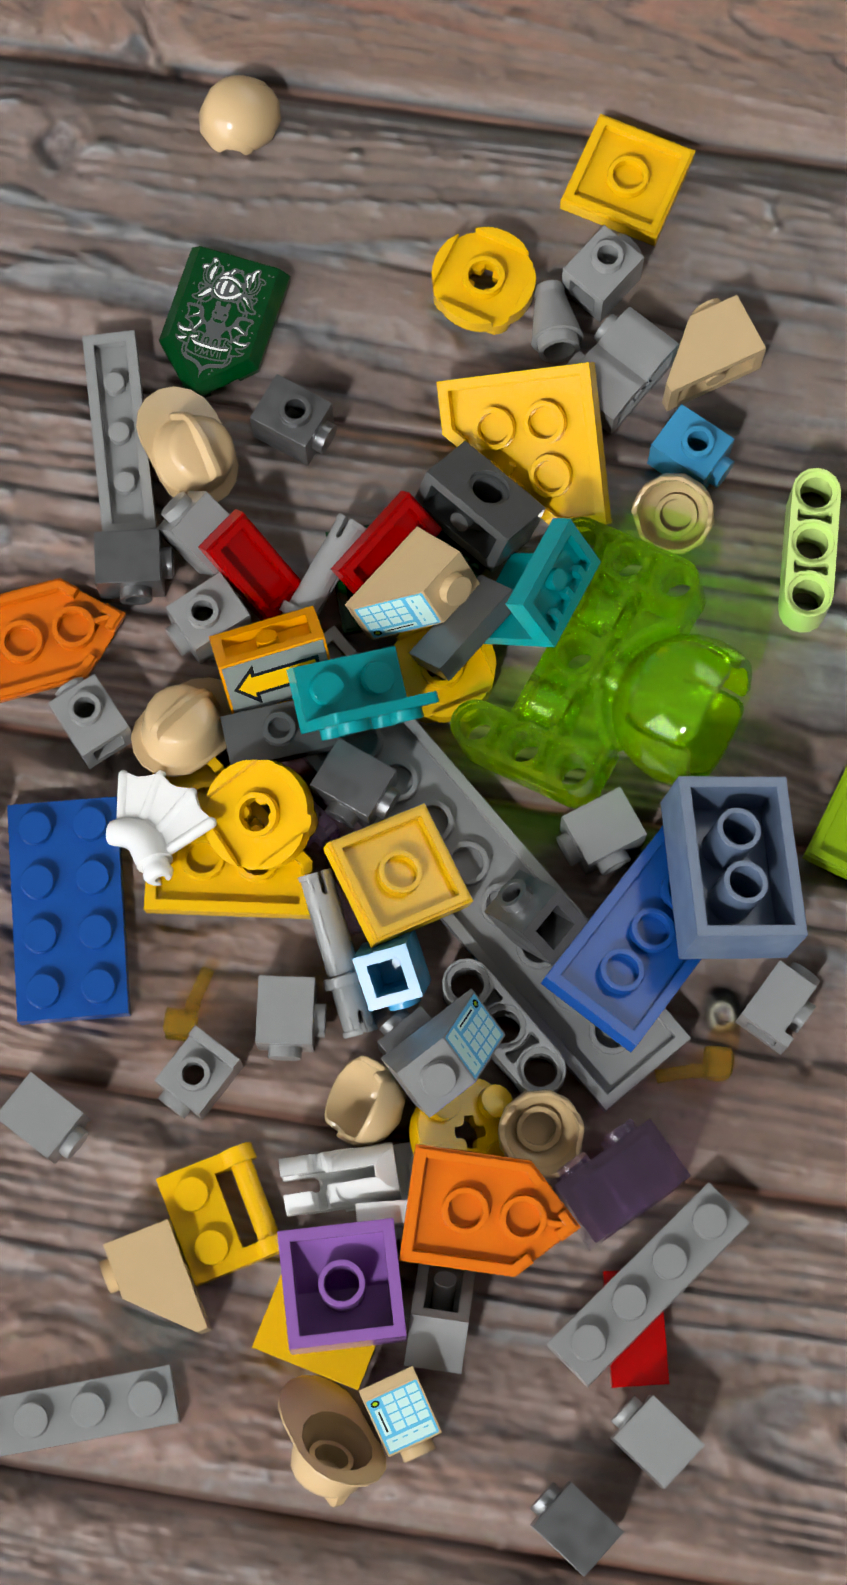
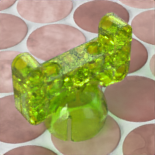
[450,517,752,809]

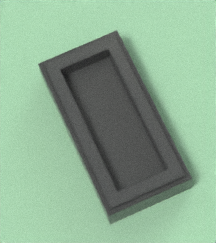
[409,574,513,681]

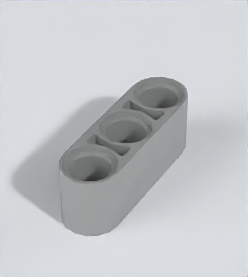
[442,958,566,1094]

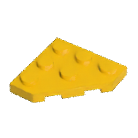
[436,362,612,528]
[144,757,314,919]

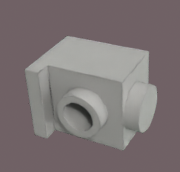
[735,960,820,1055]
[154,1025,244,1120]

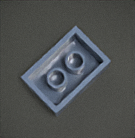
[660,776,808,959]

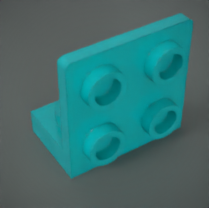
[484,518,601,647]
[286,646,439,741]

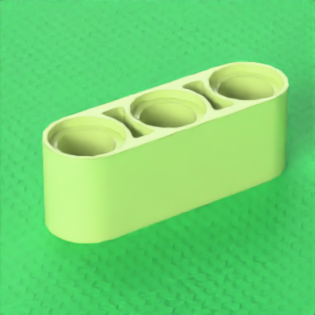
[778,468,841,633]

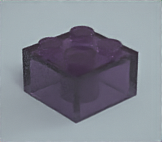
[553,1118,691,1251]

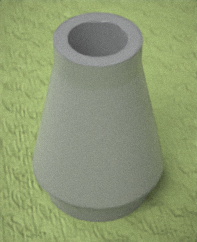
[531,280,583,363]

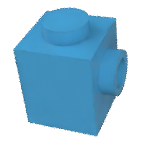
[647,404,735,489]
[352,930,431,1012]

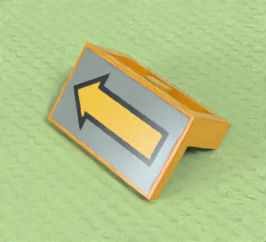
[209,606,330,714]

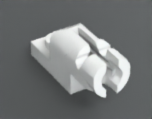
[279,1142,414,1217]

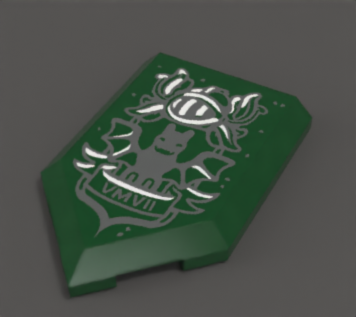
[159,246,291,398]

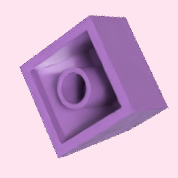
[277,1218,407,1355]

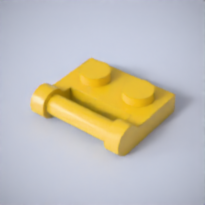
[156,1142,279,1287]

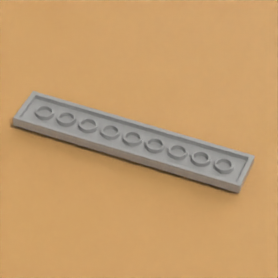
[303,626,691,1113]

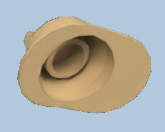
[136,386,239,502]
[131,677,232,777]
[278,1375,387,1507]

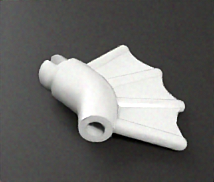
[106,770,217,886]

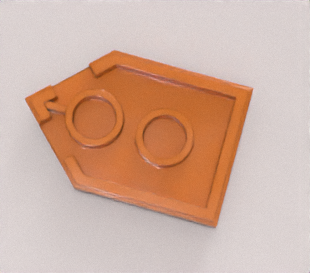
[0,578,126,703]
[399,1143,581,1277]

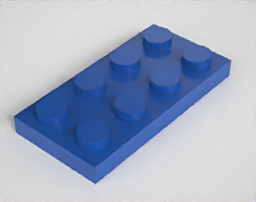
[7,796,131,1025]
[541,826,701,1053]

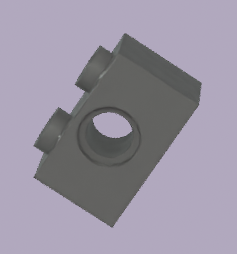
[415,441,546,573]

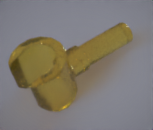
[163,967,214,1041]
[655,1046,734,1083]

